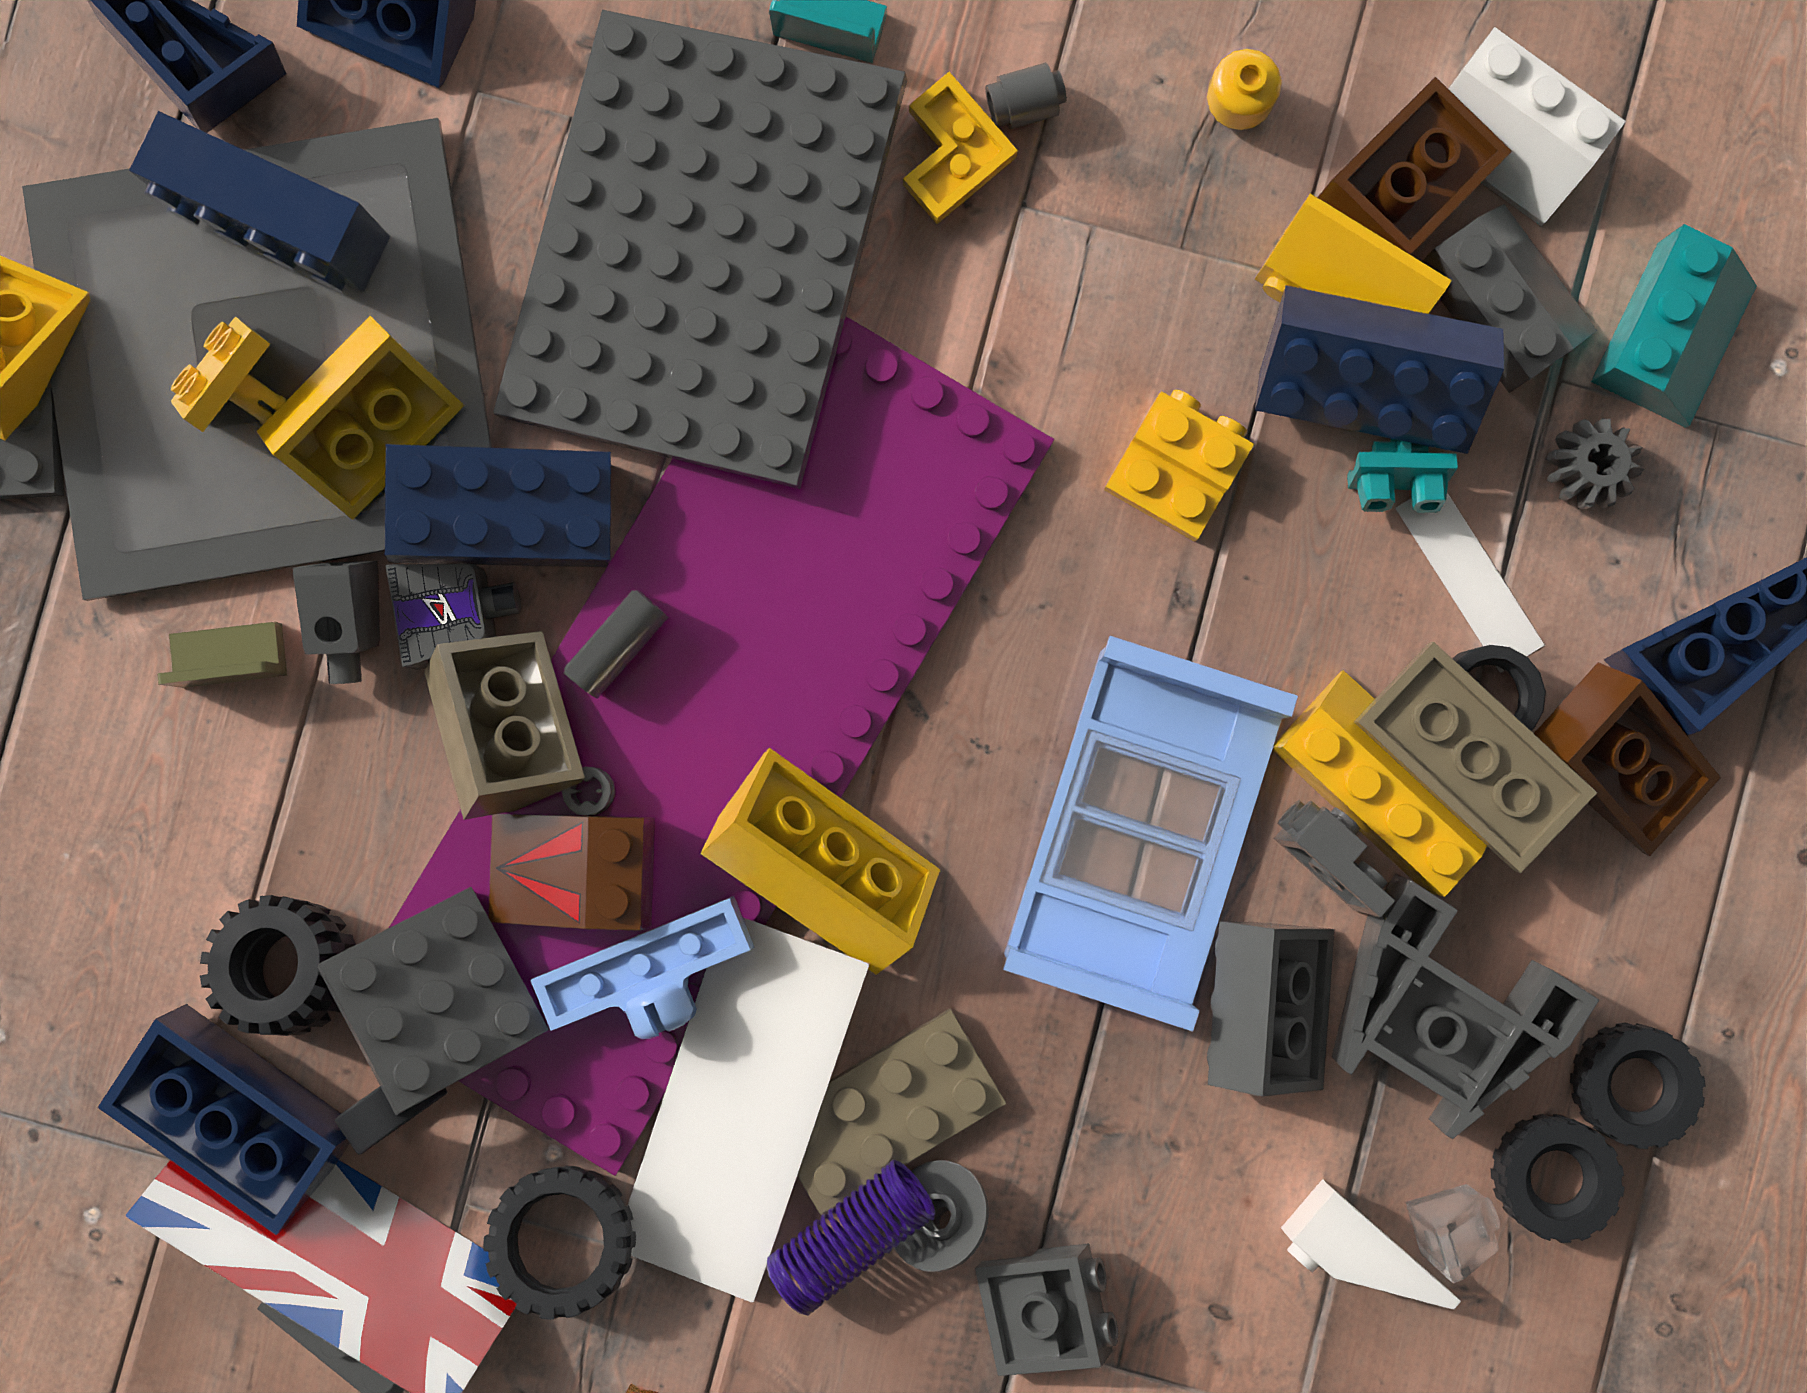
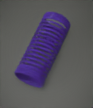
[767,1160,935,1316]

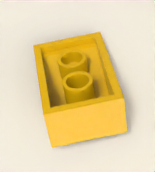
[0,255,91,441]

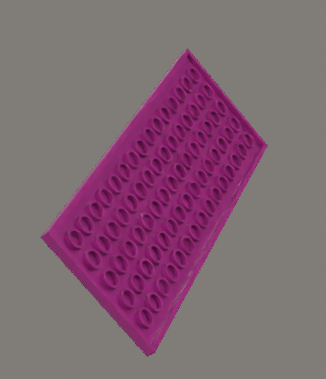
[389,316,1054,1176]

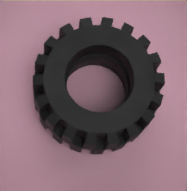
[200,895,356,1036]

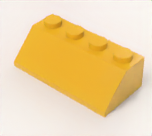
[1272,670,1487,897]
[700,748,940,975]

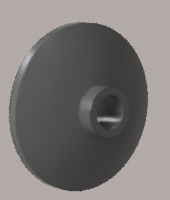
[887,1160,989,1273]

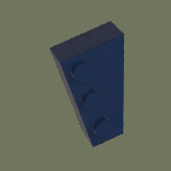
[87,0,287,133]

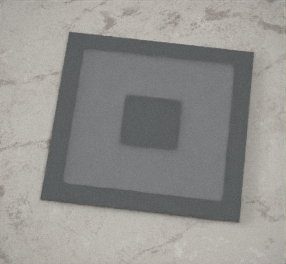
[22,118,492,601]

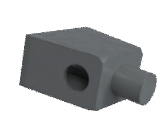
[293,560,380,684]

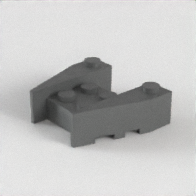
[1331,873,1599,1139]

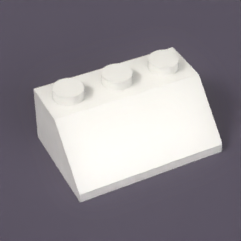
[1448,27,1626,226]

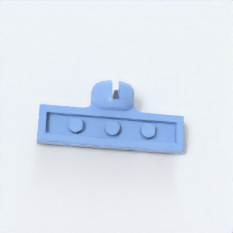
[531,896,755,1039]

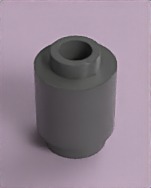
[985,62,1067,130]

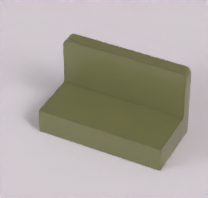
[157,622,287,688]

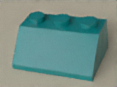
[1591,224,1757,428]

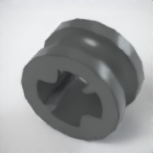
[562,767,616,816]

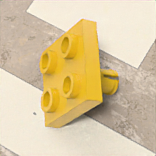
[171,316,286,432]

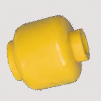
[1207,49,1282,130]

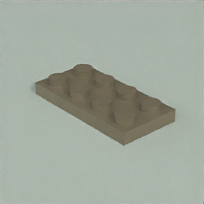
[1354,642,1597,873]
[797,1008,1006,1215]

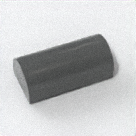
[564,590,669,699]

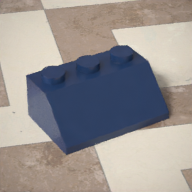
[297,0,476,88]

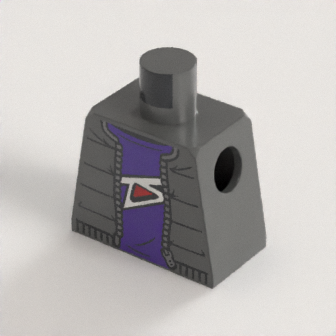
[386,564,522,670]

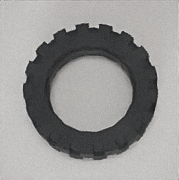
[483,1166,636,1320]

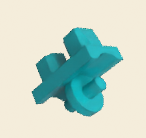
[1347,439,1458,513]

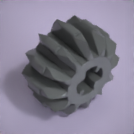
[1545,418,1644,510]

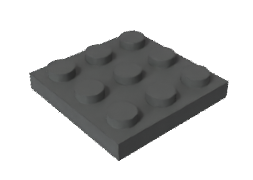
[317,887,549,1115]

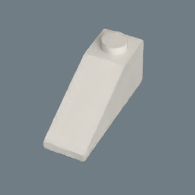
[1281,1179,1461,1310]

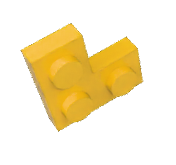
[903,71,1018,224]

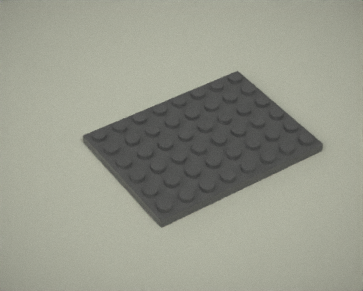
[493,10,908,489]

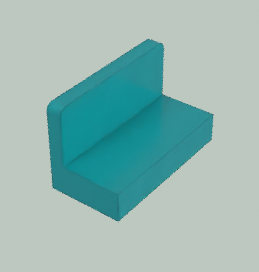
[769,0,887,63]

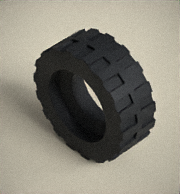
[1570,1022,1706,1149]
[1490,1114,1625,1243]

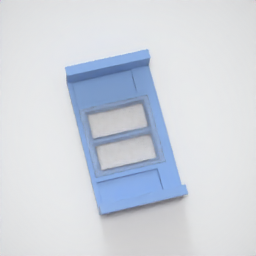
[1003,636,1298,1032]

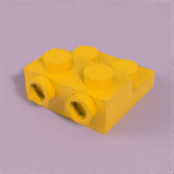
[1104,390,1254,542]

